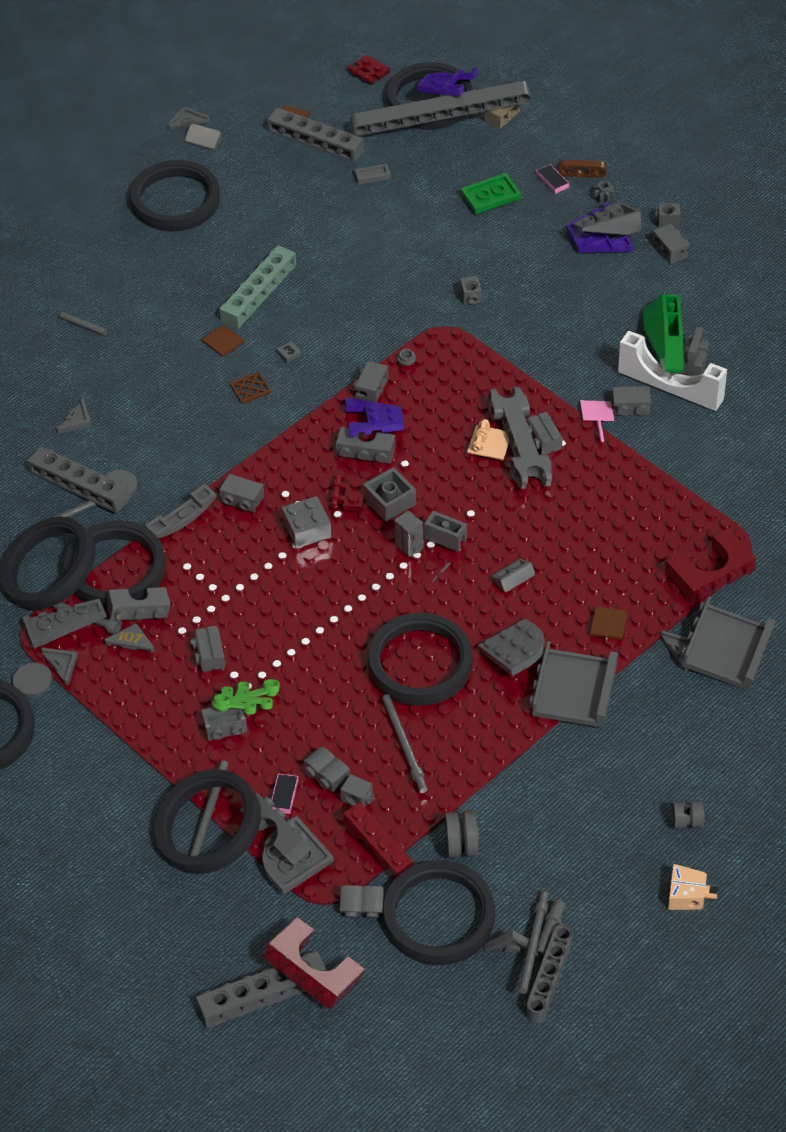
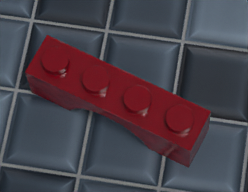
[343,802,413,881]

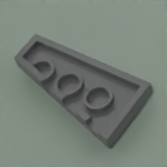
[23,599,107,648]

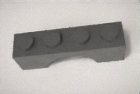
[240,793,312,865]

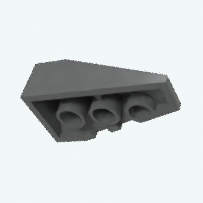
[573,202,641,235]

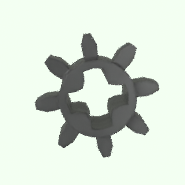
[594,181,614,202]

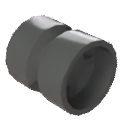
[672,800,704,829]

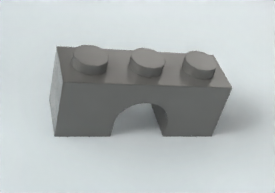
[336,427,395,464]
[106,587,170,620]

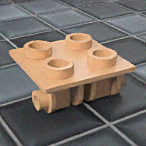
[467,419,509,460]

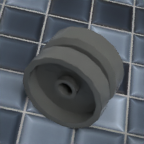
[445,810,479,858]

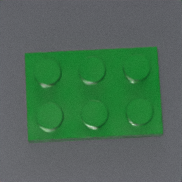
[461,173,521,214]

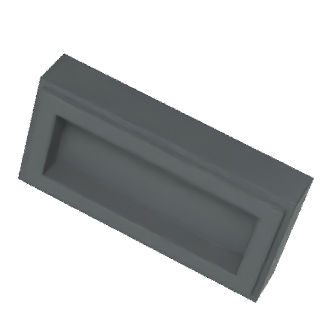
[354,164,391,185]

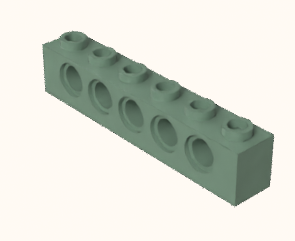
[219,245,296,329]

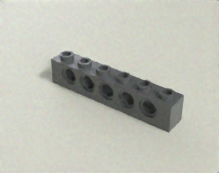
[267,108,364,163]
[27,447,130,513]
[196,951,327,1029]

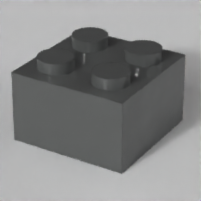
[363,467,416,522]
[282,496,331,549]

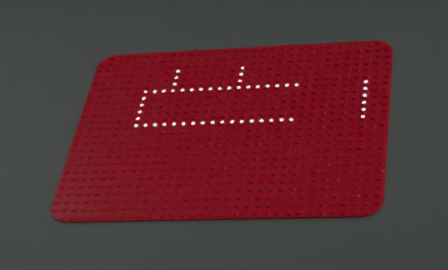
[20,326,752,905]

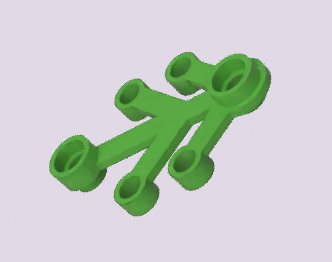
[212,679,280,714]

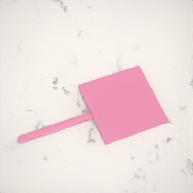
[580,400,614,442]

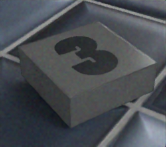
[277,341,302,363]

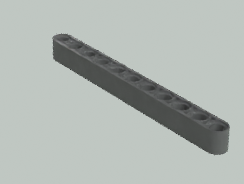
[351,81,531,135]

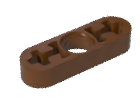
[558,160,607,178]

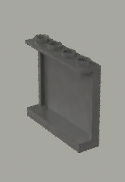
[680,596,775,691]
[529,641,618,728]

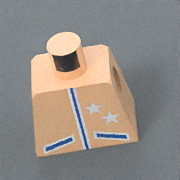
[668,864,718,910]

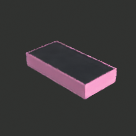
[536,164,569,194]
[271,774,298,814]

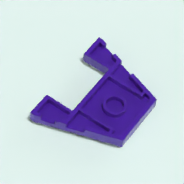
[417,68,479,96]
[566,202,633,253]
[345,398,404,437]

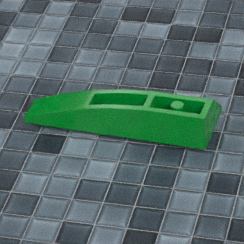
[643,294,684,373]

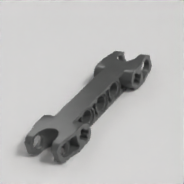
[488,387,552,489]

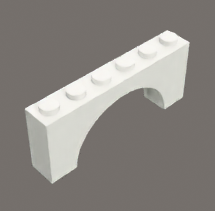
[618,331,727,411]

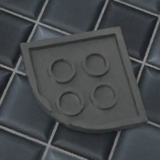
[478,618,545,676]
[263,816,334,895]

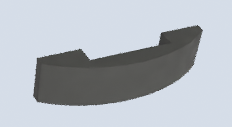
[145,483,217,538]

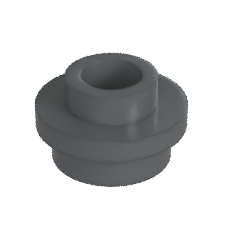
[398,349,416,366]

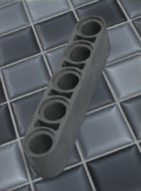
[527,924,573,1024]

